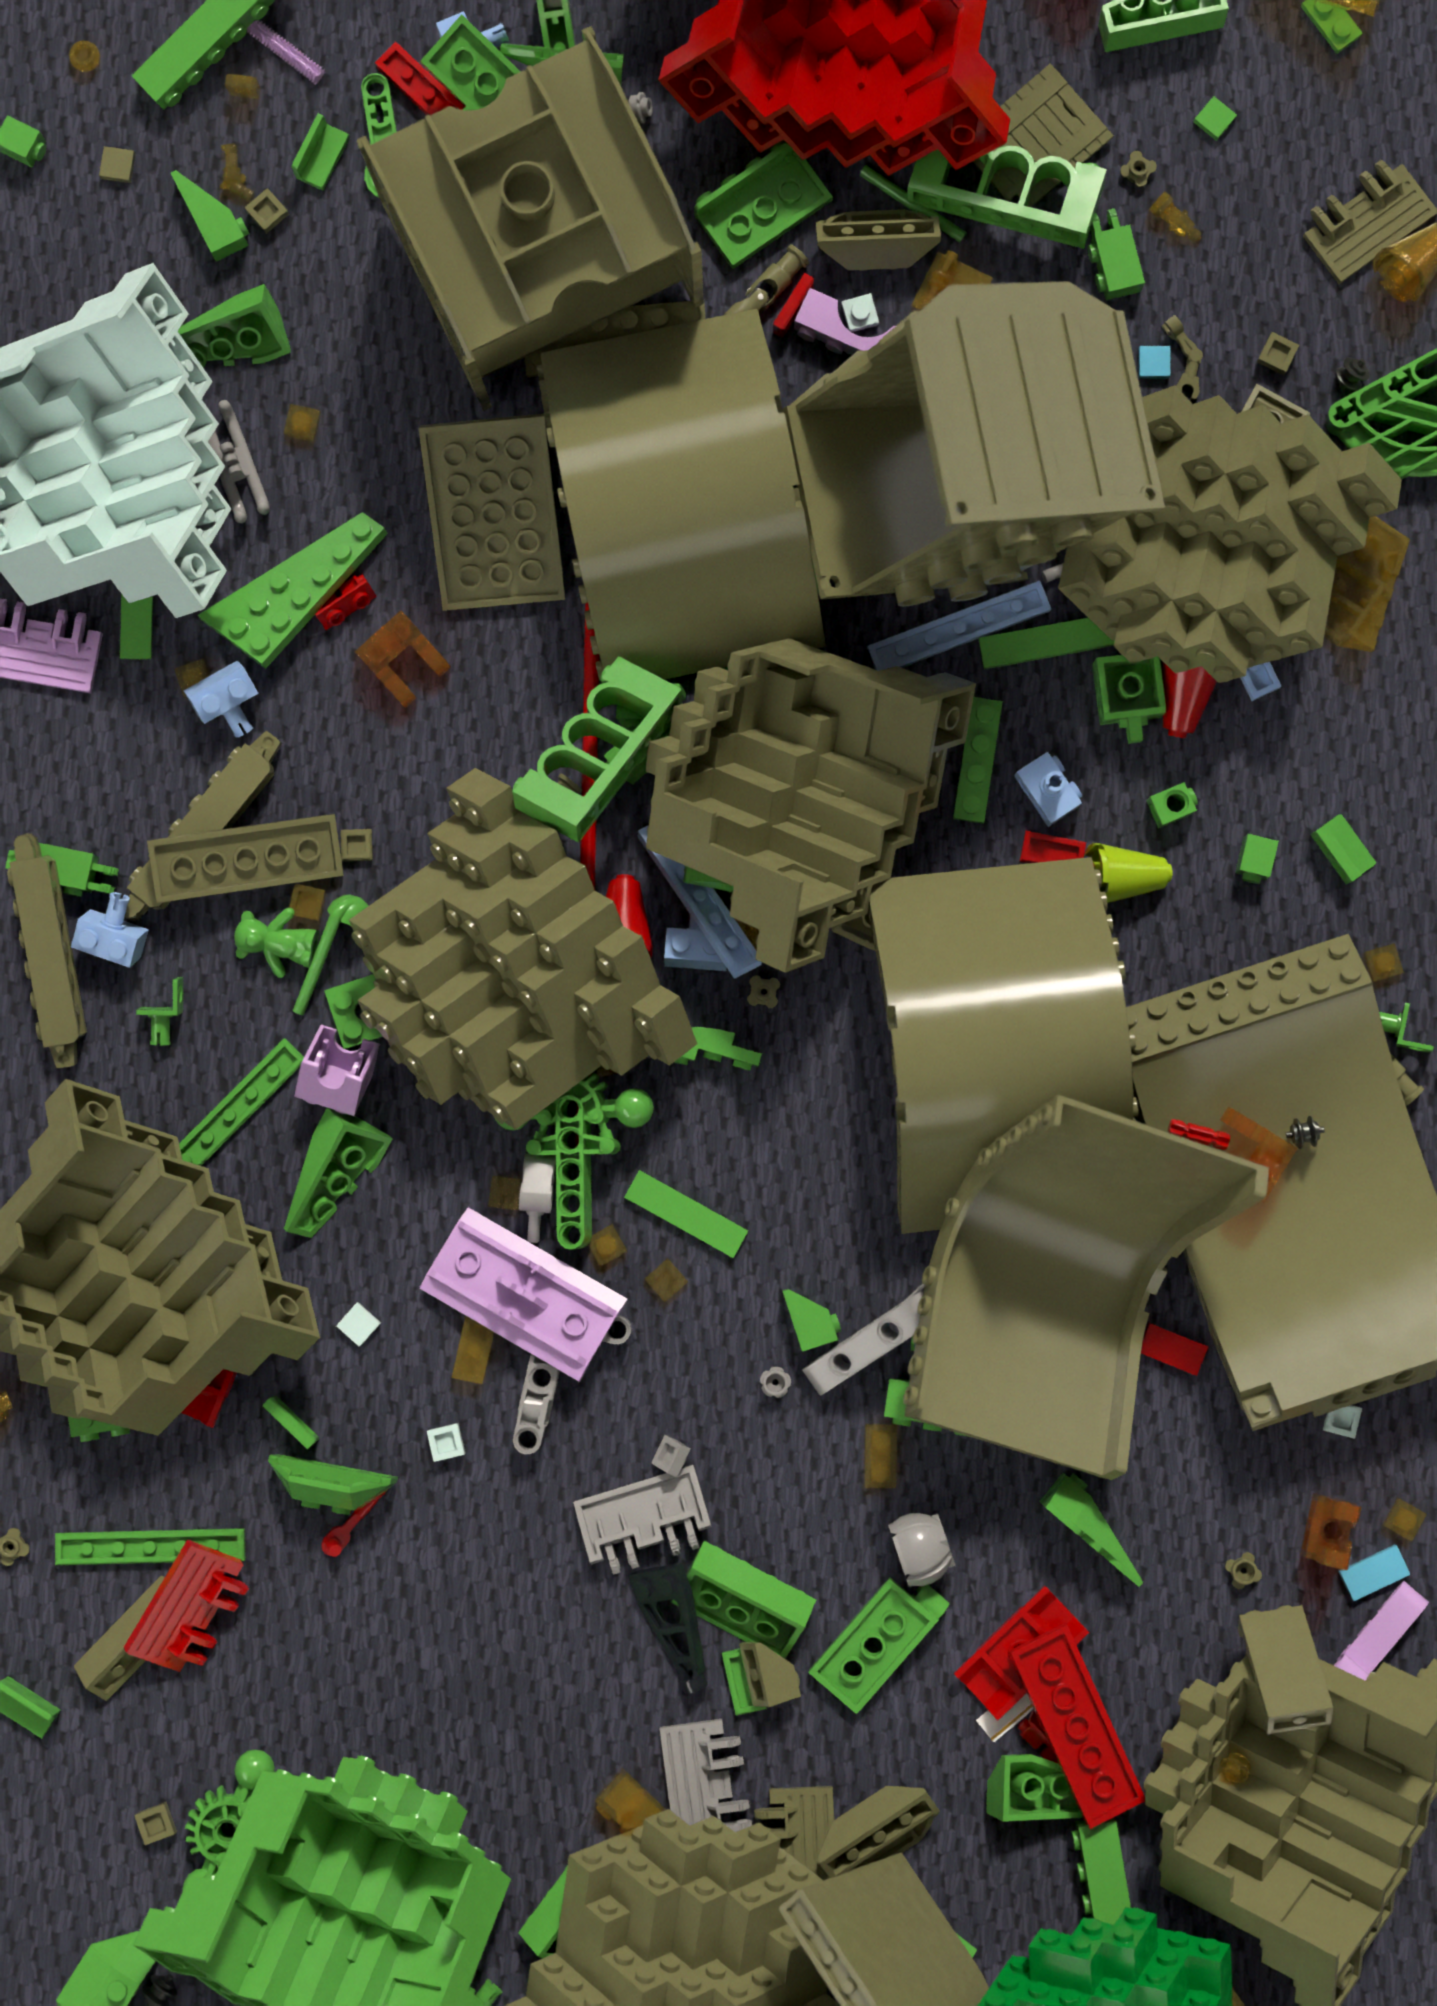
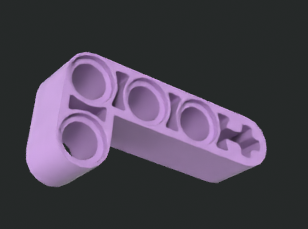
[1334,1581,1429,1680]

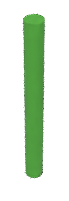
[860,165,967,243]

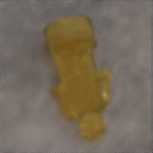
[1148,191,1201,242]

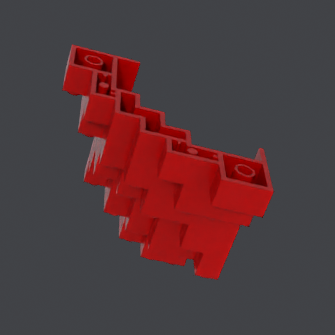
[658,0,1010,176]

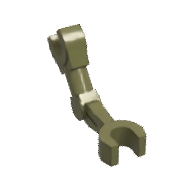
[1161,315,1203,401]

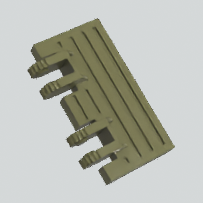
[1303,160,1437,284]
[754,1786,834,1880]

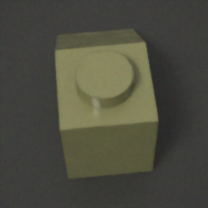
[739,1642,801,1707]

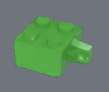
[1092,655,1166,744]

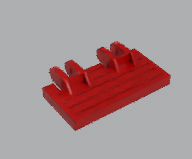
[123,1539,249,1672]

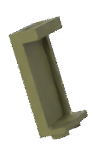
[1238,1605,1333,1734]

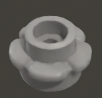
[629,92,653,123]
[760,1367,791,1398]

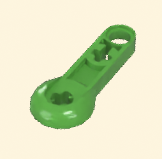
[361,73,397,198]

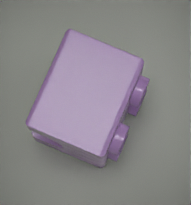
[294,1025,380,1116]

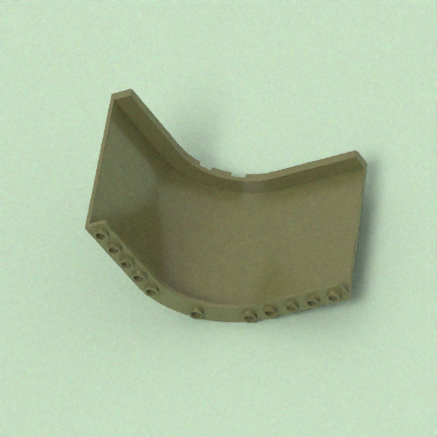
[537,309,826,680]
[868,857,1138,1234]
[903,1095,1269,1480]
[779,1852,989,2006]

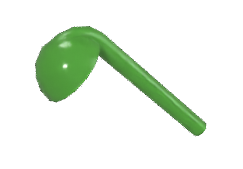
[293,894,369,1015]

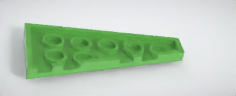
[198,512,388,669]

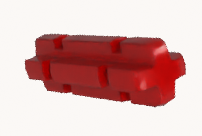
[1167,1119,1230,1150]

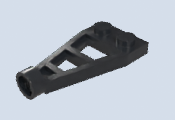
[628,1562,708,1694]

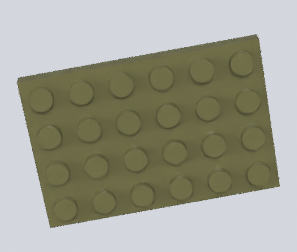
[419,414,566,611]

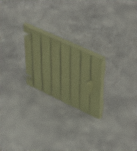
[972,63,1114,207]

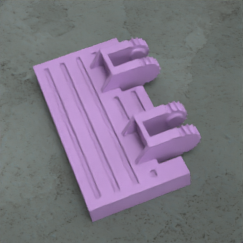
[0,599,103,693]

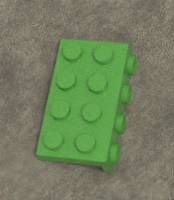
[694,140,833,269]

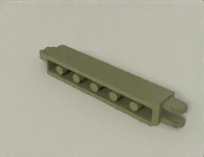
[124,731,282,921]
[7,833,87,1068]

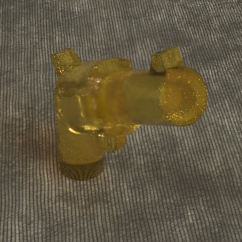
[220,144,255,202]

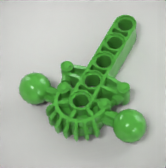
[495,1073,654,1249]
[182,1749,275,1890]

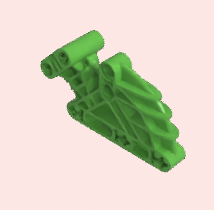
[1325,348,1437,479]

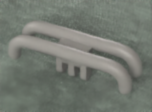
[208,400,270,524]

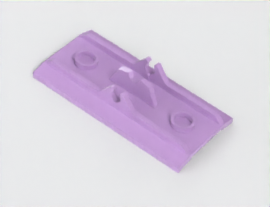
[420,1208,628,1382]

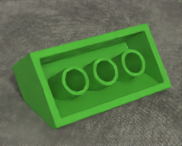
[672,1541,816,1659]

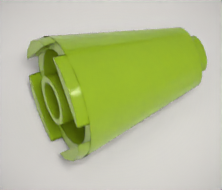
[1084,843,1173,903]

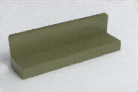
[74,1576,165,1701]

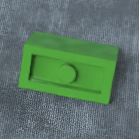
[292,113,350,191]
[1310,814,1376,885]
[0,1676,61,1739]

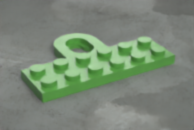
[420,14,521,110]

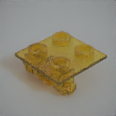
[911,251,993,310]

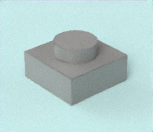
[652,1435,691,1477]

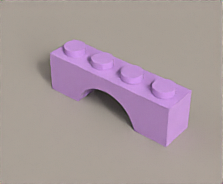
[794,288,895,355]

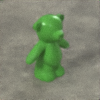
[234,907,320,978]

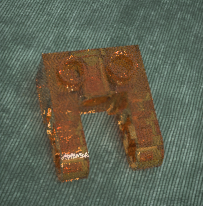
[354,610,451,709]
[1220,1106,1298,1203]
[1300,1493,1362,1570]

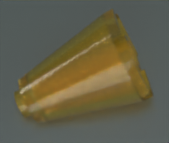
[1373,222,1437,302]

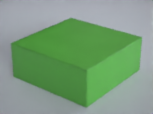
[1193,96,1237,141]

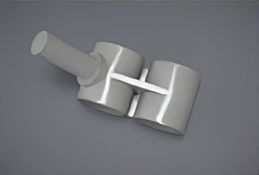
[519,1153,556,1243]

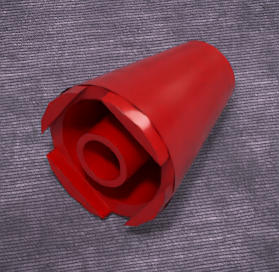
[1162,661,1217,738]
[605,874,653,958]

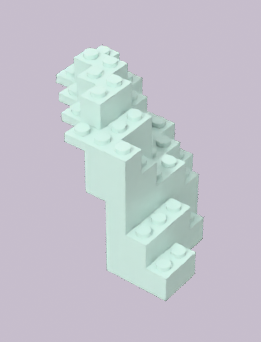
[0,263,231,618]

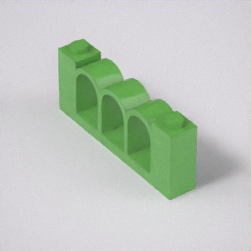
[907,145,1107,249]
[512,656,683,843]

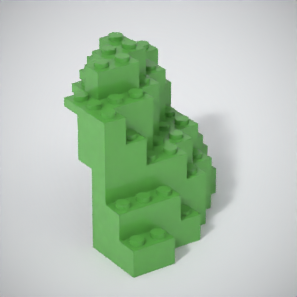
[133,1755,511,2006]

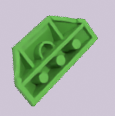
[268,1454,398,1515]
[56,1931,156,2006]

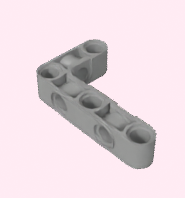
[802,1284,925,1396]
[513,1315,632,1454]

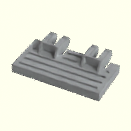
[573,1465,712,1575]
[659,1718,752,1832]

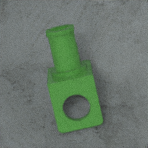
[136,977,183,1046]
[1379,1003,1434,1053]

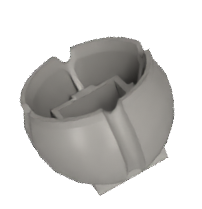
[888,1513,955,1587]

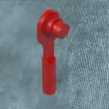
[321,1490,388,1557]

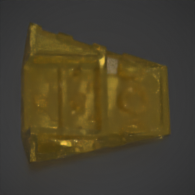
[1324,516,1410,652]

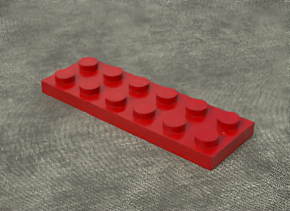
[1008,1623,1145,1829]

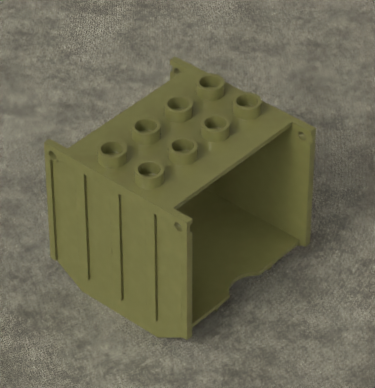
[356,26,704,411]
[782,282,1165,606]

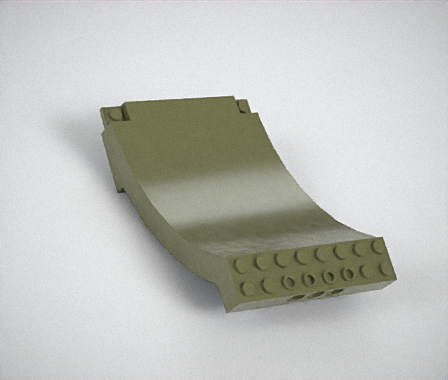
[1126,934,1437,1431]

